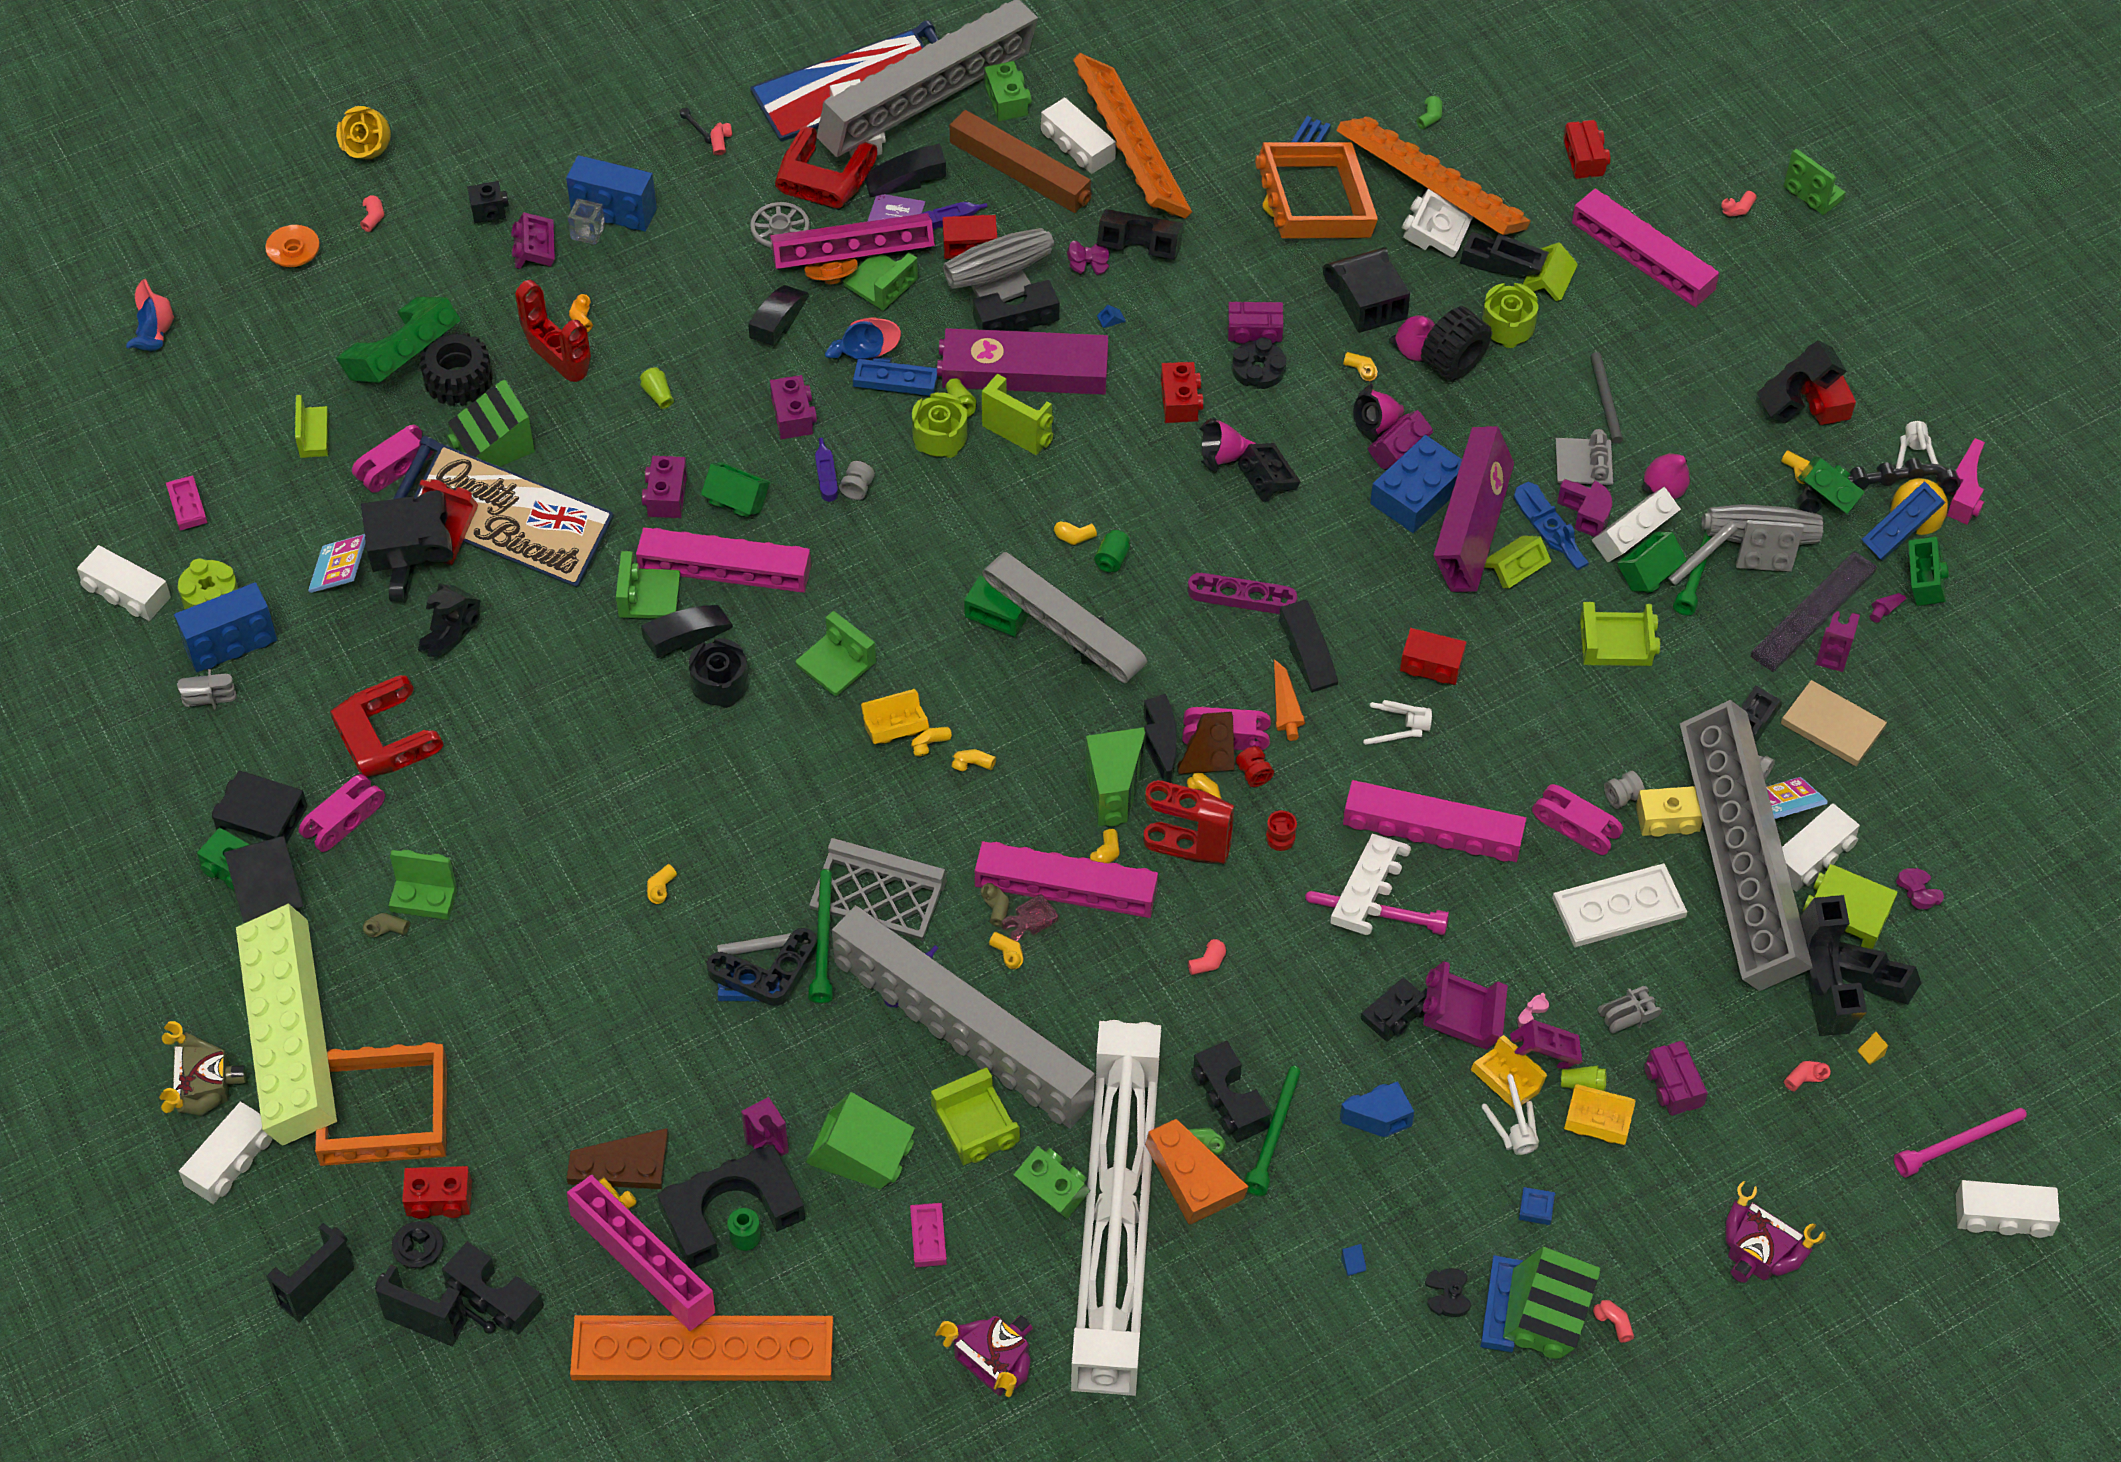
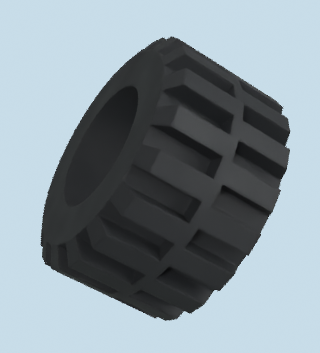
[1421,306,1492,381]
[420,332,493,406]

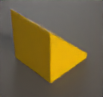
[1857,1032,1888,1065]

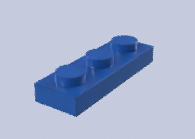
[853,359,938,396]
[1862,481,1946,561]
[1480,1255,1523,1353]

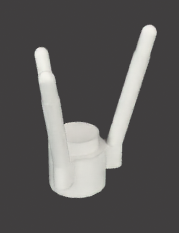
[1896,421,1938,477]
[1363,700,1432,745]
[1482,1074,1539,1155]

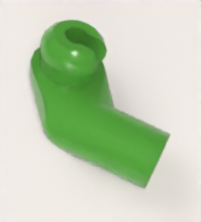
[1416,96,1443,129]
[1188,1128,1226,1156]

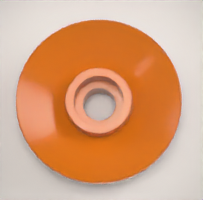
[265,225,320,267]
[805,258,858,284]

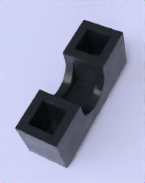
[1097,209,1183,259]
[973,280,1060,331]
[1757,340,1847,424]
[1191,1040,1271,1143]
[442,1241,544,1335]

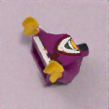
[1725,1181,1826,1283]
[935,1315,1033,1397]

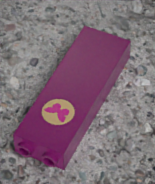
[937,328,1108,395]
[1433,426,1514,592]

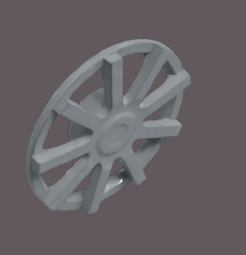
[750,202,810,250]

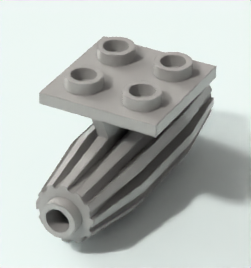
[943,228,1054,302]
[1701,504,1823,572]

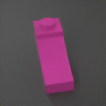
[1947,438,1985,525]

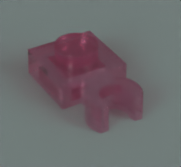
[1002,894,1058,941]

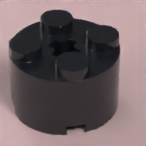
[689,638,749,708]

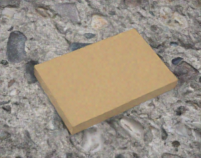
[1781,680,1887,767]

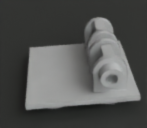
[1556,429,1613,485]

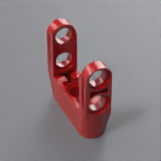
[775,126,877,208]
[515,280,591,382]
[330,675,443,777]
[1143,780,1235,864]

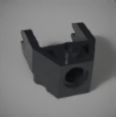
[418,583,481,657]

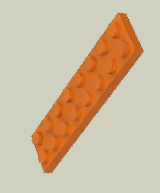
[1073,53,1192,219]
[1336,117,1531,235]
[570,1315,833,1381]

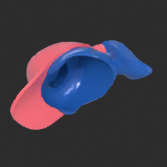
[126,279,174,351]
[825,317,901,360]

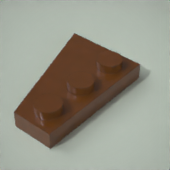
[567,1128,669,1189]

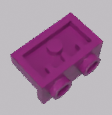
[511,212,555,269]

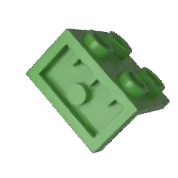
[1784,149,1846,215]
[843,253,918,311]
[616,551,680,618]
[796,611,876,696]
[389,850,457,920]

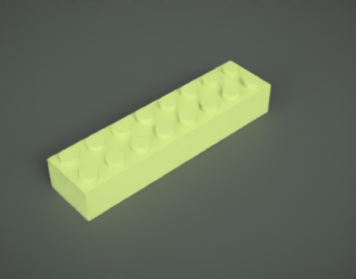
[236,903,337,1146]

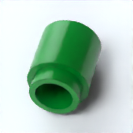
[1094,530,1130,572]
[727,1208,761,1251]

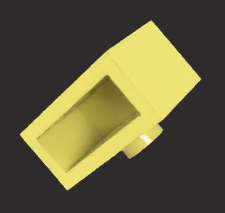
[1636,786,1703,837]

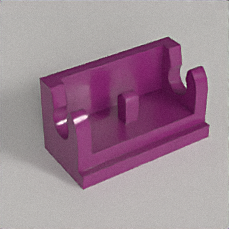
[1815,611,1860,672]
[1510,1019,1583,1069]
[741,1097,789,1157]

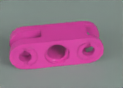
[352,425,434,493]
[1182,707,1271,750]
[299,774,385,852]
[1532,784,1623,855]

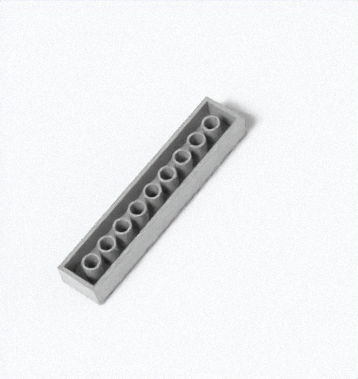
[817,0,1038,157]
[1680,700,1813,991]
[832,905,1095,1129]

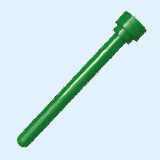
[1673,531,1712,616]
[808,869,833,1003]
[1244,1065,1301,1196]

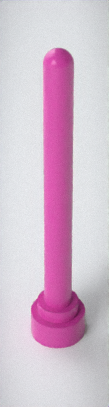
[1305,891,1449,936]
[1894,1108,2027,1178]

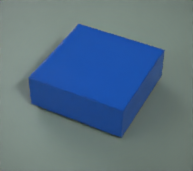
[1519,1187,1555,1225]

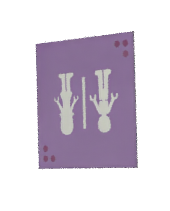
[867,194,925,222]

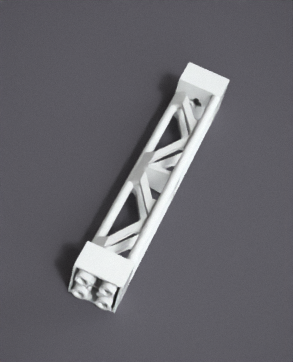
[1071,1020,1161,1396]

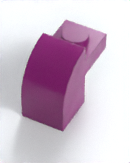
[1557,478,1612,537]

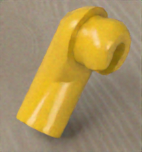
[1054,521,1097,545]
[911,727,952,757]
[1090,829,1119,864]
[647,864,677,904]

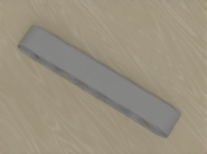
[982,552,1147,683]

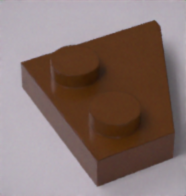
[1177,712,1234,774]

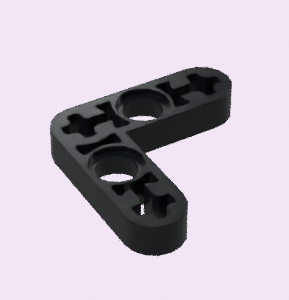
[707,928,817,1006]

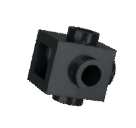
[467,181,509,224]

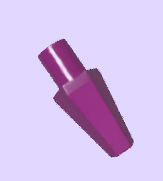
[1870,593,1907,623]

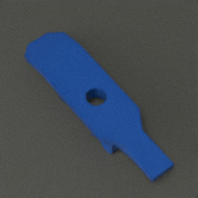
[1513,482,1589,570]

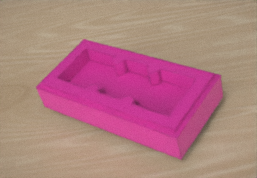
[166,475,207,530]
[910,1203,947,1267]

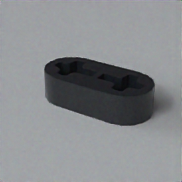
[389,565,414,603]

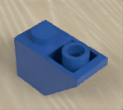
[1340,1081,1415,1137]

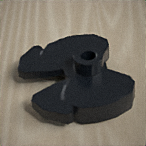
[1425,1268,1471,1317]

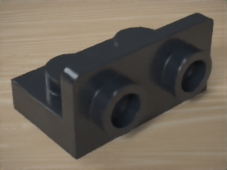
[1238,443,1301,502]
[1361,977,1427,1042]

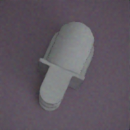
[177,669,237,710]
[1597,986,1662,1034]

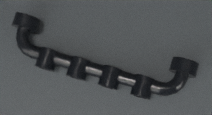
[1797,458,1961,513]

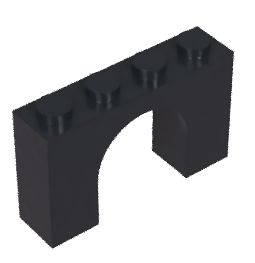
[1800,895,1867,1036]
[657,1144,806,1269]

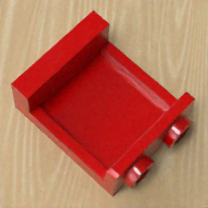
[419,479,478,565]

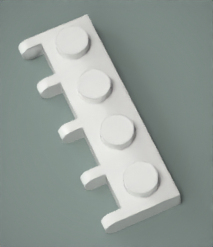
[1331,833,1411,935]

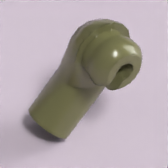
[980,883,1009,927]
[363,913,410,937]

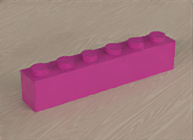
[1572,189,1719,308]
[770,213,935,269]
[636,527,811,593]
[1343,780,1527,862]
[974,841,1158,918]
[567,1175,715,1331]

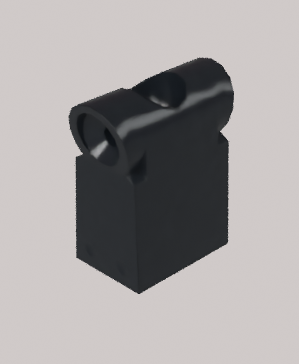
[1323,247,1410,333]
[361,491,453,572]

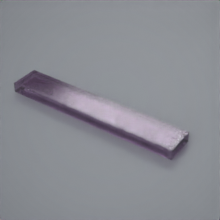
[1750,551,1877,673]

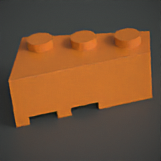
[1145,1119,1249,1225]

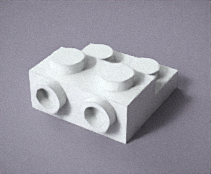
[1401,189,1473,258]

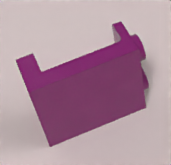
[1423,961,1508,1050]

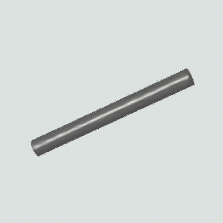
[1590,352,1623,443]

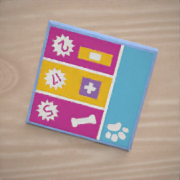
[308,534,366,593]
[1767,777,1827,819]

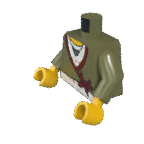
[159,1021,247,1116]

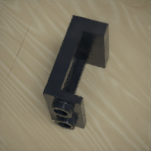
[212,770,308,844]
[224,836,303,922]
[266,1223,354,1323]
[375,1265,468,1347]

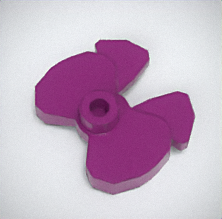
[1067,241,1109,275]
[1896,868,1944,909]

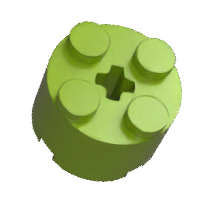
[1482,283,1538,348]
[912,392,968,458]
[178,558,239,610]

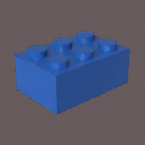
[566,155,657,232]
[1370,435,1462,534]
[174,582,277,673]

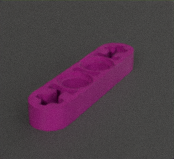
[1188,573,1297,614]

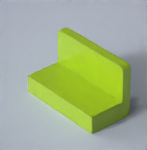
[1523,242,1578,301]
[295,395,329,458]
[1484,536,1551,588]

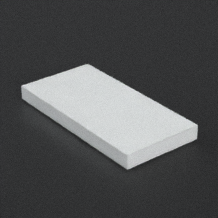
[1552,864,1687,947]

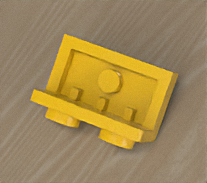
[861,689,929,744]
[1471,1035,1547,1110]
[1564,1084,1636,1145]

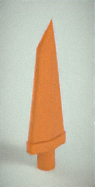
[1274,659,1305,741]

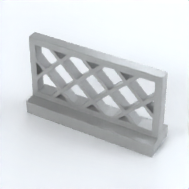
[809,838,947,941]

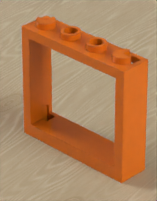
[1255,142,1378,238]
[315,1042,447,1166]

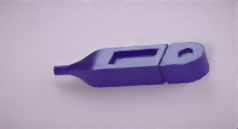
[920,202,988,229]
[815,438,838,502]

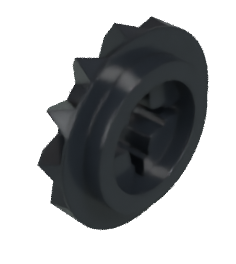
[392,1221,444,1270]

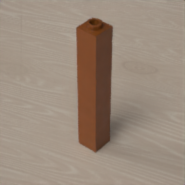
[949,110,1092,213]

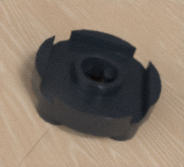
[1232,337,1286,389]

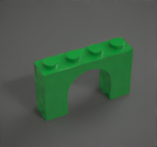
[336,297,461,382]

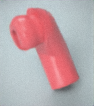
[710,122,732,155]
[1721,191,1757,217]
[360,195,384,232]
[1188,939,1226,975]
[1784,1061,1831,1091]
[1593,1300,1634,1343]

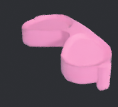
[1517,993,1549,1027]

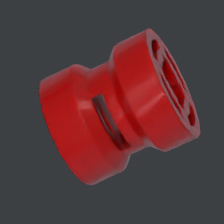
[1235,746,1274,787]
[1266,810,1297,851]

